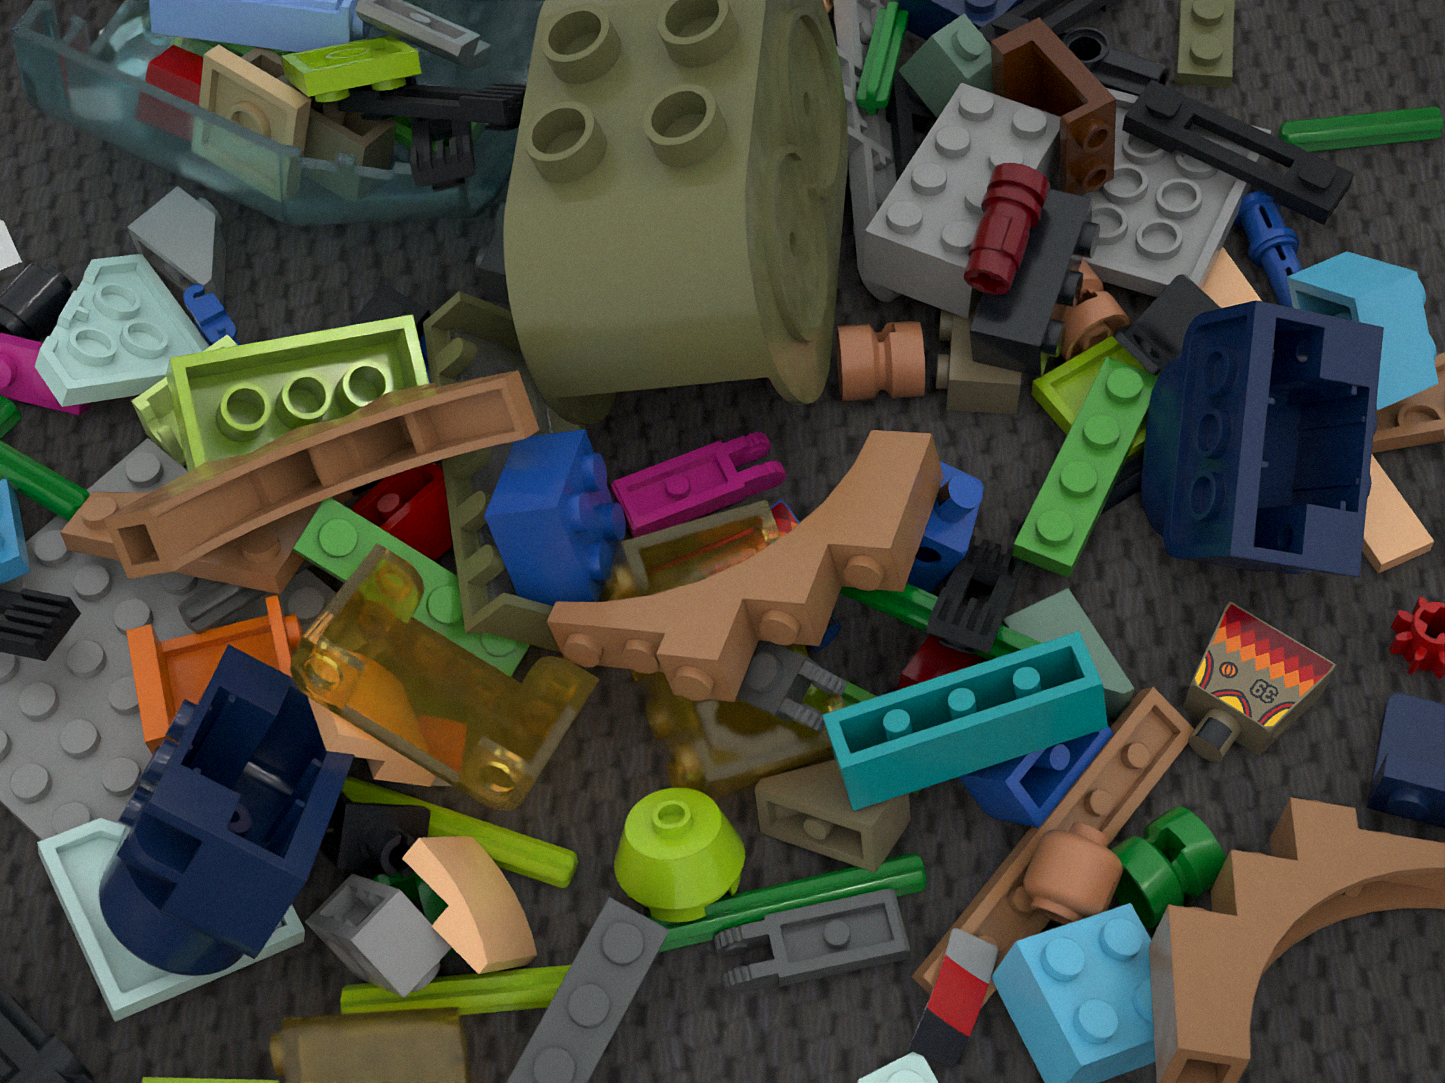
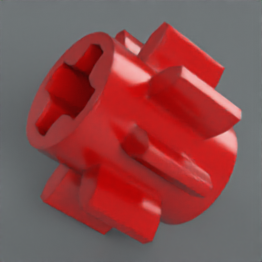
[1389,597,1445,679]

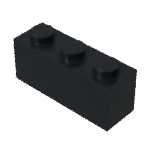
[970,189,1100,377]

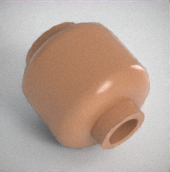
[1023,822,1123,925]

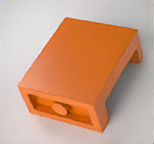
[126,595,305,754]

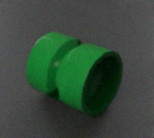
[1111,806,1226,929]

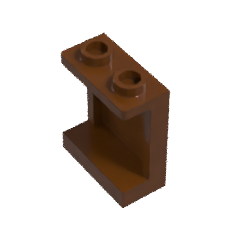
[991,17,1116,196]

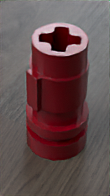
[964,163,1050,295]

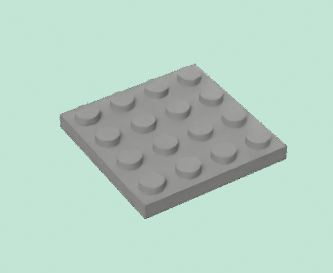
[1050,88,1271,297]

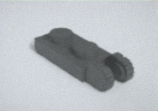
[736,640,848,733]
[714,888,911,995]

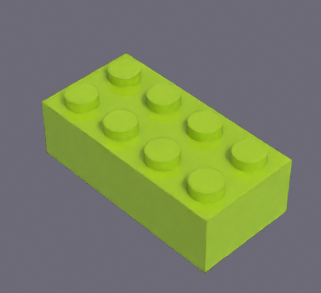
[166,314,429,472]

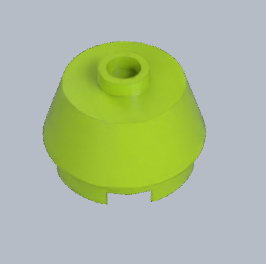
[614,788,745,922]

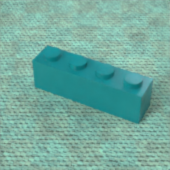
[822,631,1108,811]

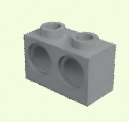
[305,874,452,998]

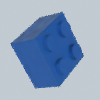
[484,429,626,606]

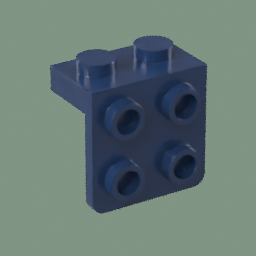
[1366,693,1445,828]

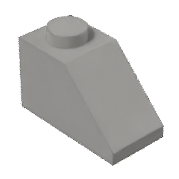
[127,186,226,305]

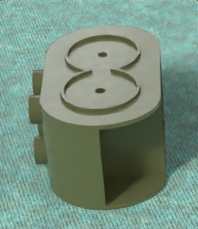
[503,0,848,425]

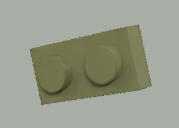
[1175,0,1235,88]

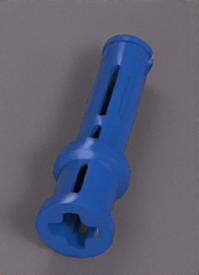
[1234,190,1303,308]

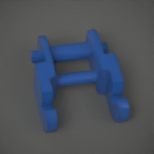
[183,284,241,346]

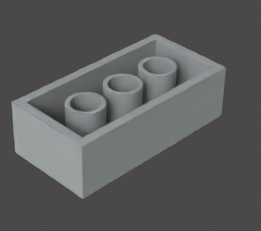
[861,83,1061,319]

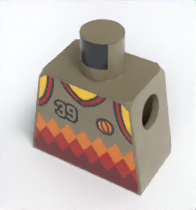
[1183,601,1336,762]

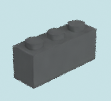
[507,897,670,1083]

